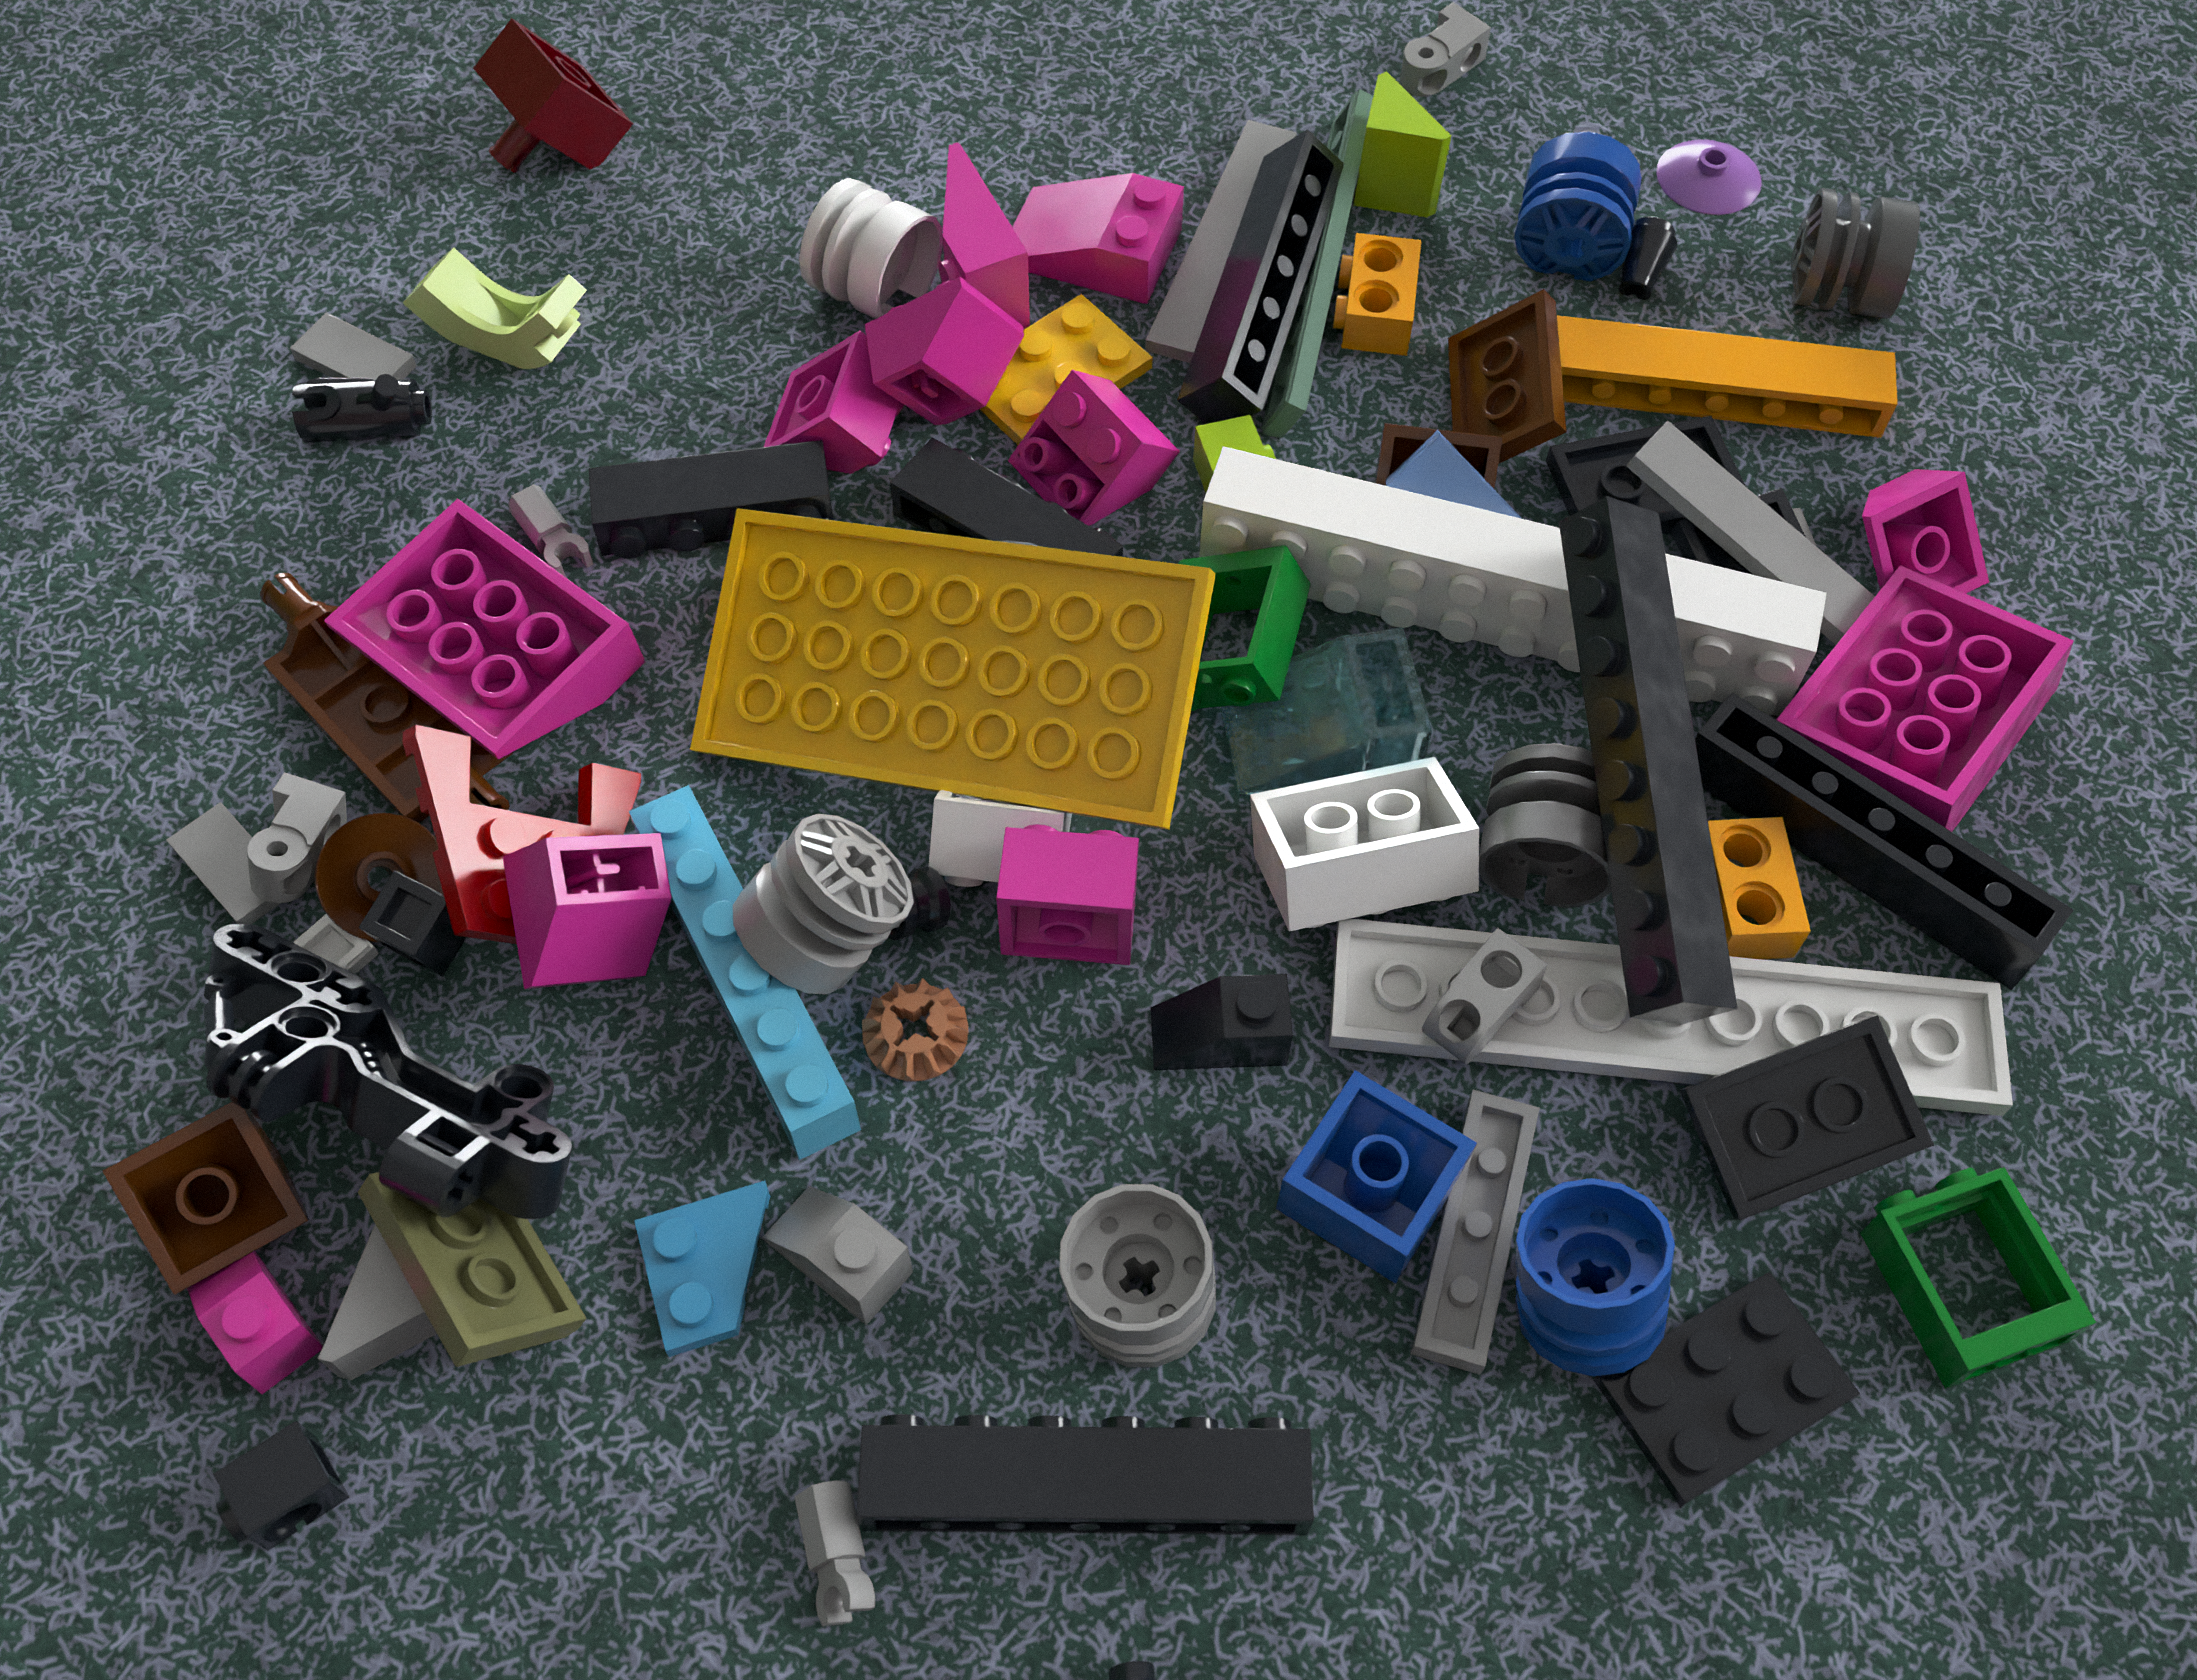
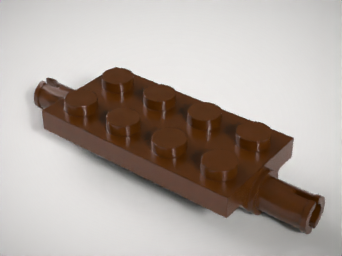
[260,572,513,823]

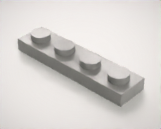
[1410,1089,1540,1375]

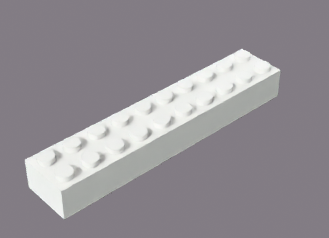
[1199,447,1827,716]

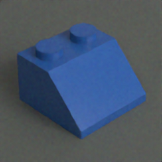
[1276,1070,1477,1284]

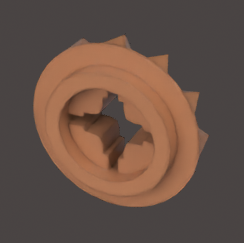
[862,978,969,1081]

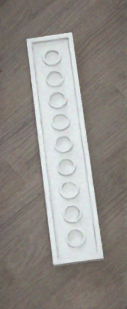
[1329,919,2013,1116]

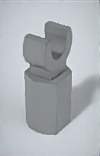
[509,484,593,577]
[795,1481,875,1626]

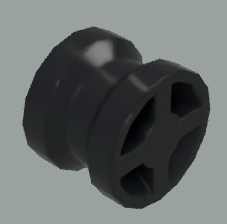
[888,867,951,940]

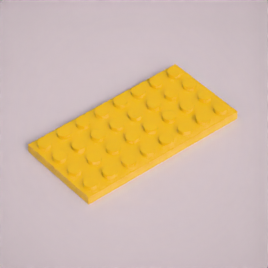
[690,508,1216,830]

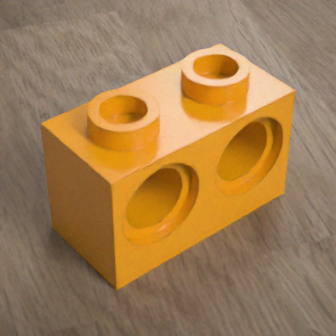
[1333,233,1421,356]
[1708,817,1811,959]

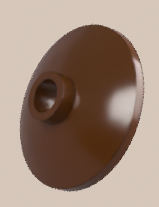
[315,813,443,942]

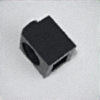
[359,870,467,977]
[213,1421,350,1551]

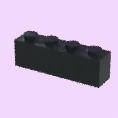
[890,437,1123,557]
[588,440,834,559]

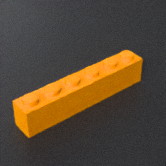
[1557,315,1898,438]

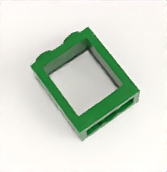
[1179,545,1311,711]
[1860,1167,2096,1389]

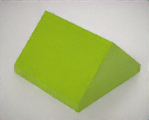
[1353,71,1451,217]

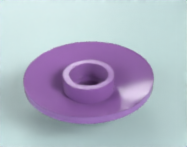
[1657,140,1761,215]

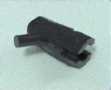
[292,374,432,442]

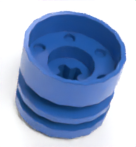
[1514,131,1642,281]
[1515,1178,1675,1376]

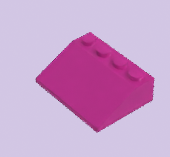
[324,499,646,759]
[1776,565,2074,832]

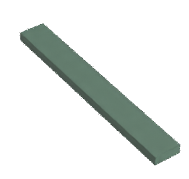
[1261,89,1373,438]

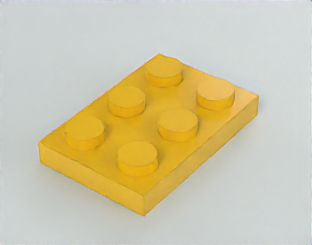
[980,294,1153,445]

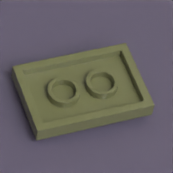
[358,1172,587,1367]

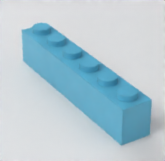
[629,785,861,1160]

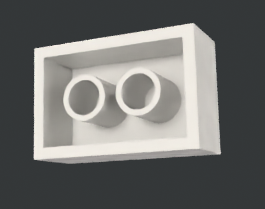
[1250,757,1479,931]

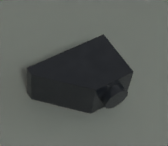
[1150,974,1293,1071]

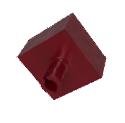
[473,18,633,173]

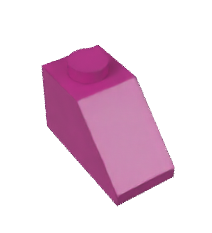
[187,1251,323,1394]

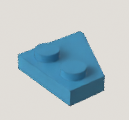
[634,1181,770,1357]

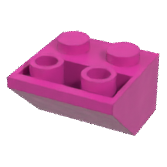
[865,277,1024,425]
[1008,370,1180,526]
[503,833,672,989]

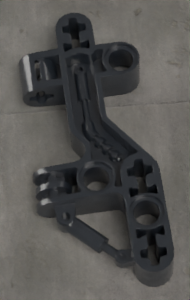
[204,924,572,1220]

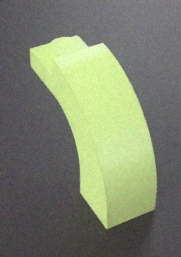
[403,247,587,369]

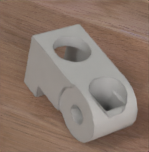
[1400,2,1491,97]
[247,772,347,904]
[1421,928,1547,1064]

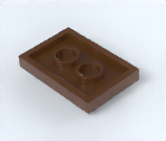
[1448,289,1567,463]

